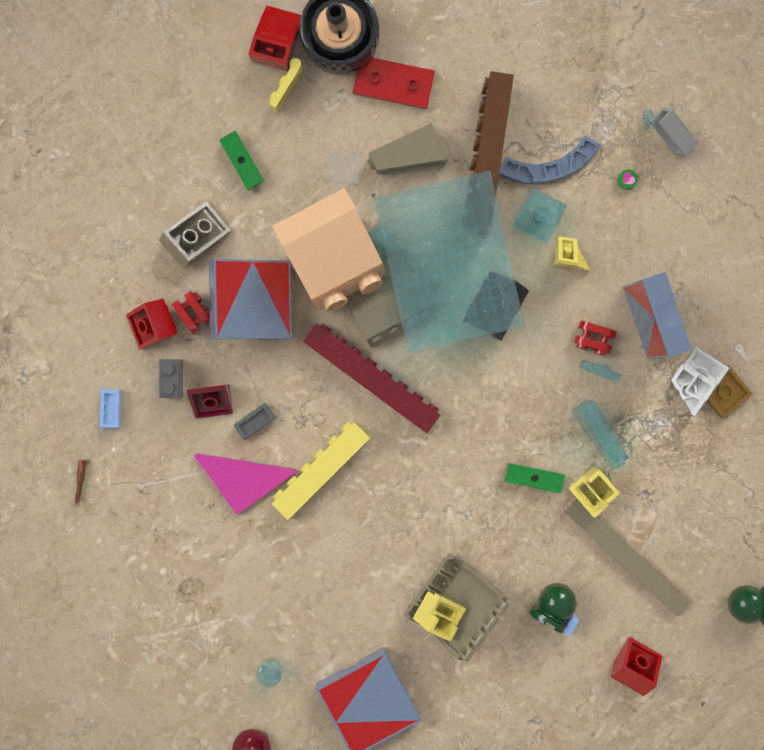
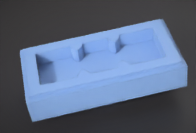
[100,389,121,428]

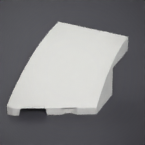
[671,347,730,416]

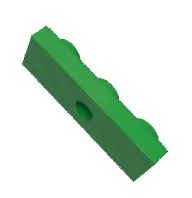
[219,130,265,191]
[504,463,565,493]

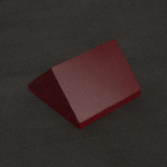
[187,384,233,419]

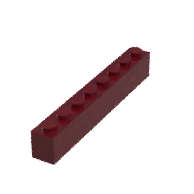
[303,323,441,433]

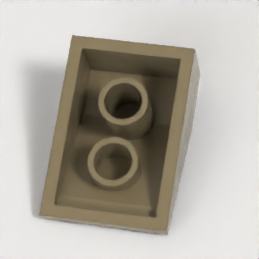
[159,201,231,269]

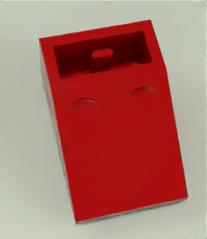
[249,5,302,71]

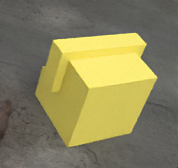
[568,467,620,518]
[413,591,466,642]

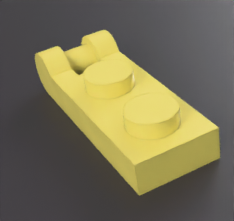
[269,58,303,113]

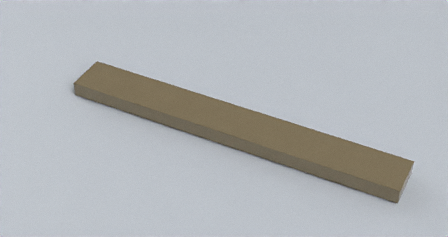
[565,499,691,616]

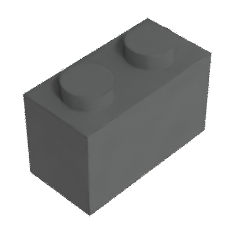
[159,359,183,398]

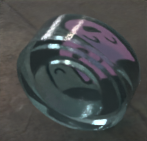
[643,109,654,130]

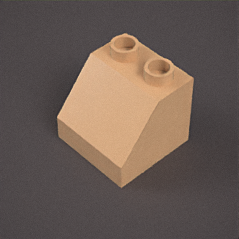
[272,188,387,312]

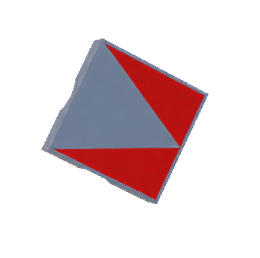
[208,259,292,340]
[623,272,692,358]
[316,647,421,750]

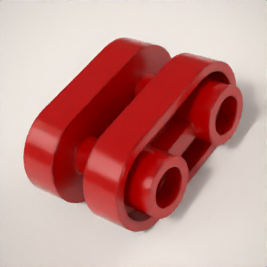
[172,290,210,335]
[573,321,617,356]

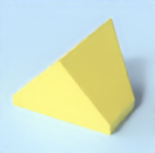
[553,236,591,272]

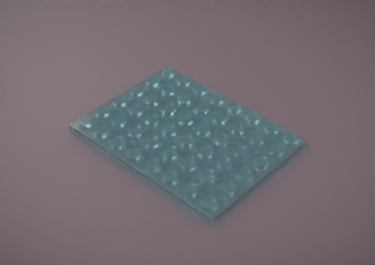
[373,170,525,353]

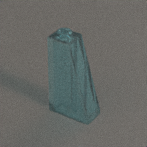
[571,400,629,469]

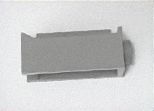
[650,108,699,156]

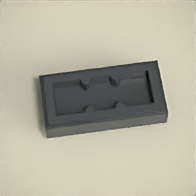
[234,403,276,440]

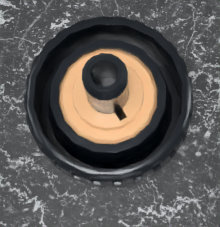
[299,0,380,74]

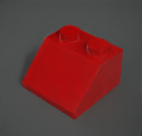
[126,298,177,350]
[611,637,662,696]

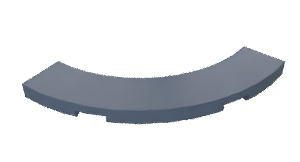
[499,136,601,184]

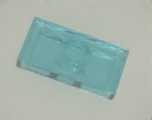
[579,360,622,381]

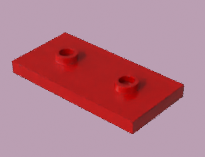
[353,57,435,109]

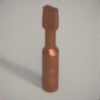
[75,460,87,503]

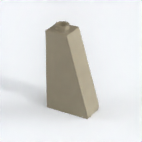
[367,123,448,174]

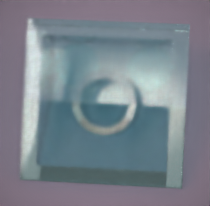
[513,188,567,243]

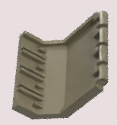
[346,246,438,348]
[404,553,509,662]

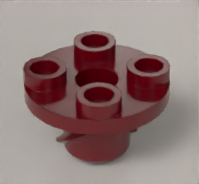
[232,729,271,750]

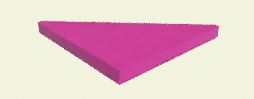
[194,453,297,514]

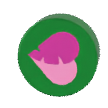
[617,169,638,190]

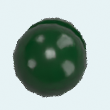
[529,583,577,634]
[728,585,764,625]

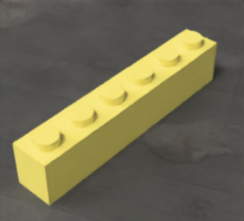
[272,421,370,520]

